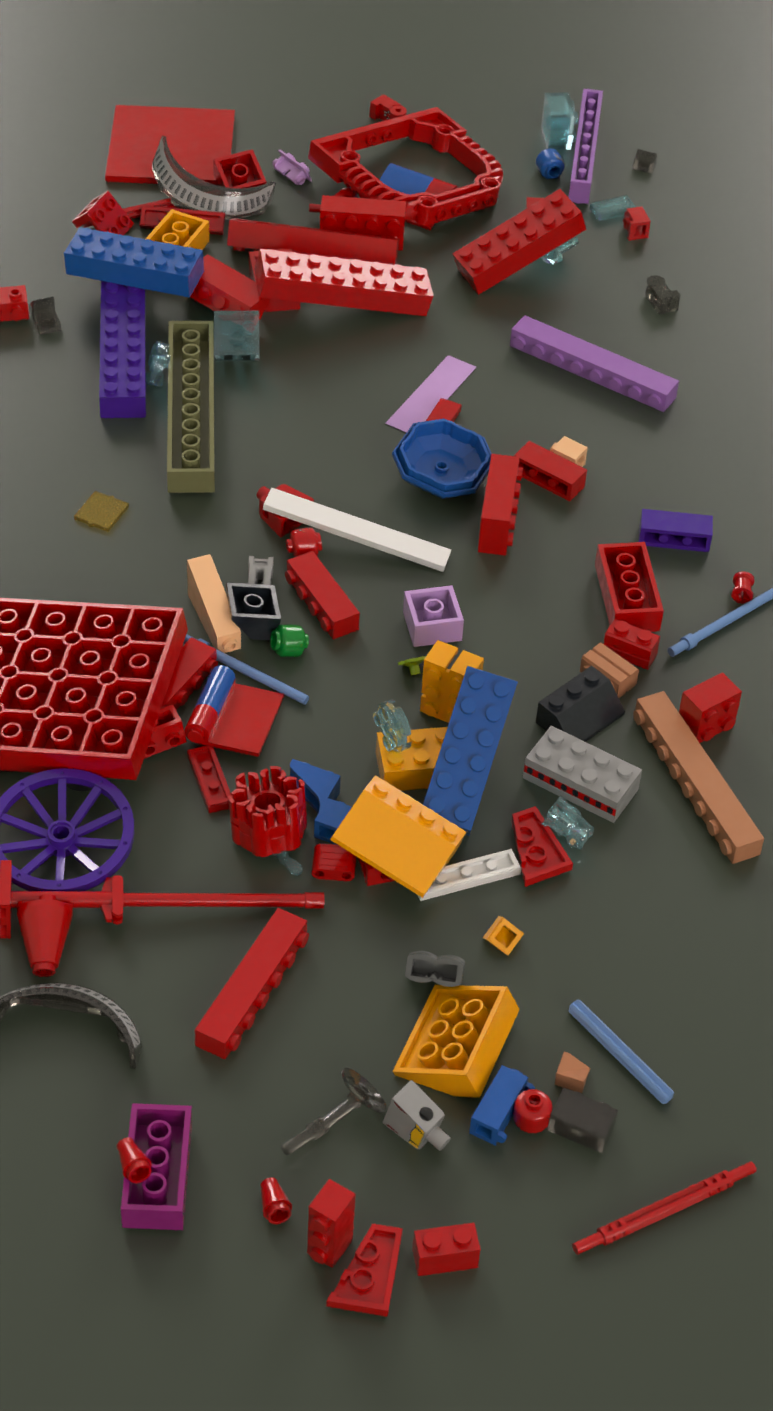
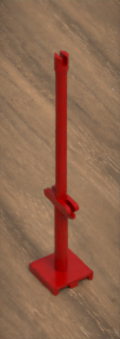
[0,860,325,938]

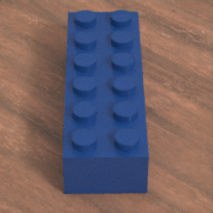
[64,227,204,298]
[423,666,518,836]

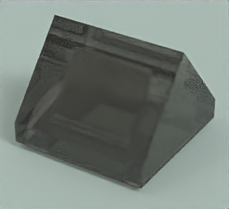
[632,149,657,174]

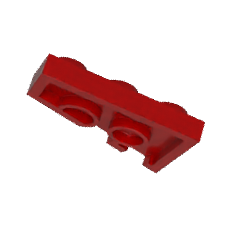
[511,806,573,887]
[326,1224,403,1317]

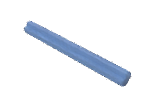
[569,1000,674,1104]

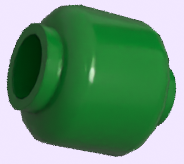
[270,624,309,657]

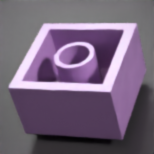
[403,585,464,647]

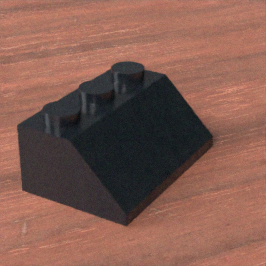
[536,666,625,742]

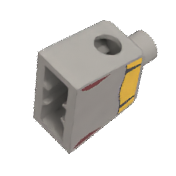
[383,1080,451,1151]

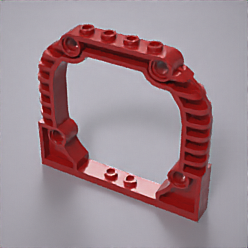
[308,107,503,225]

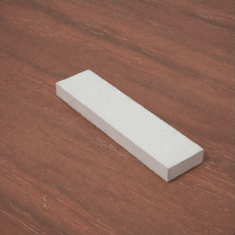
[418,849,521,901]

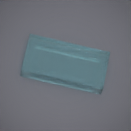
[590,195,636,221]

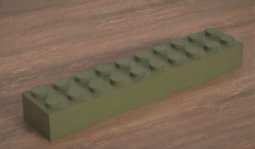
[167,321,215,493]

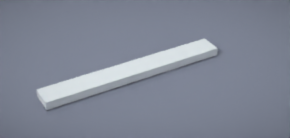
[263,487,451,572]

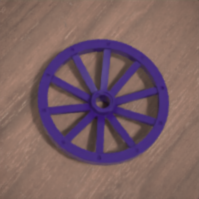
[0,768,135,891]

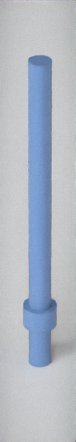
[668,588,773,657]
[184,634,309,705]

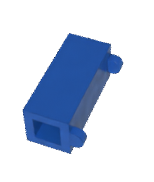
[469,1065,535,1146]

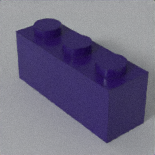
[639,509,713,552]

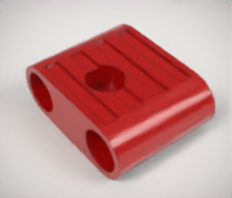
[311,844,357,881]

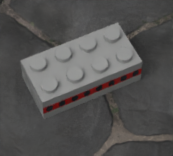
[523,726,642,823]

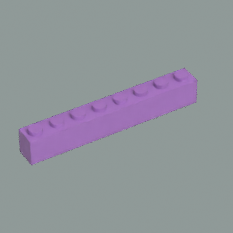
[569,89,603,204]
[510,315,679,412]

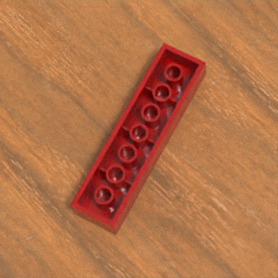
[254,249,434,316]

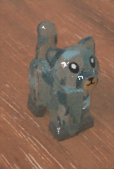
[542,796,594,849]

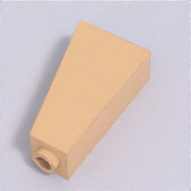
[187,554,241,653]

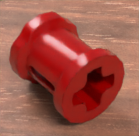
[731,571,755,604]

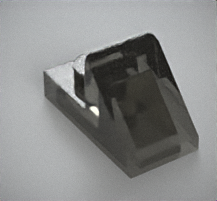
[29,297,61,335]

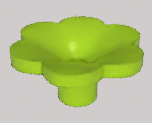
[397,656,426,675]

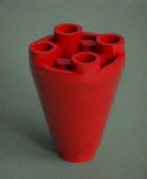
[17,894,73,977]

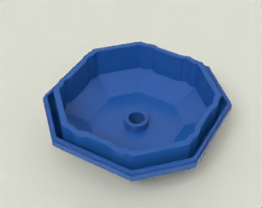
[392,419,492,499]

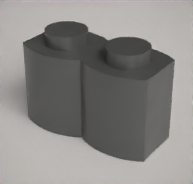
[405,951,465,987]

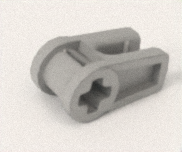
[248,556,274,585]

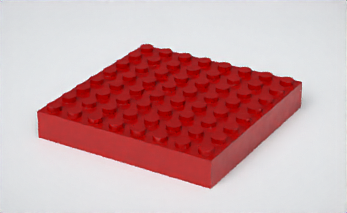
[0,598,188,780]

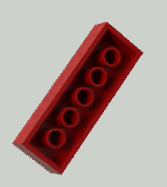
[452,189,587,295]

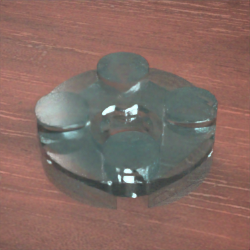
[146,341,170,387]
[373,699,412,753]

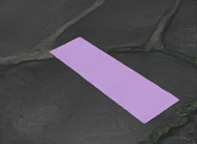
[385,355,476,432]

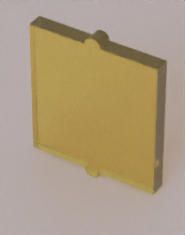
[74,491,129,532]

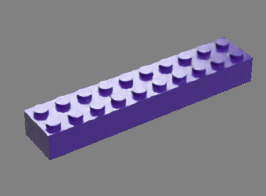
[99,281,146,418]

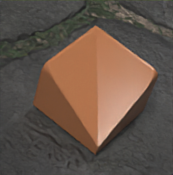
[554,1051,590,1093]

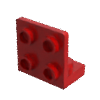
[72,191,134,235]

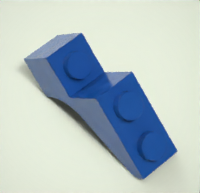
[290,759,352,845]

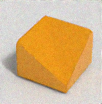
[483,916,524,956]

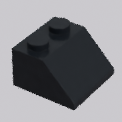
[226,582,281,640]

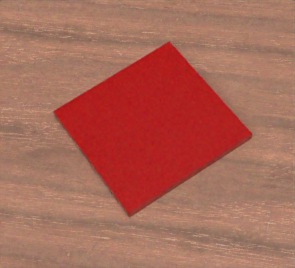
[105,105,235,186]

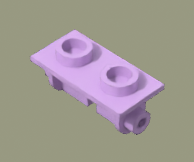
[272,149,312,185]

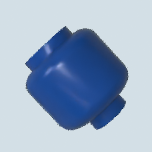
[536,148,565,179]

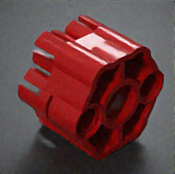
[228,766,307,857]

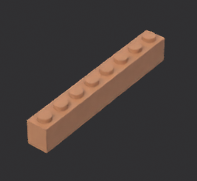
[633,691,764,864]

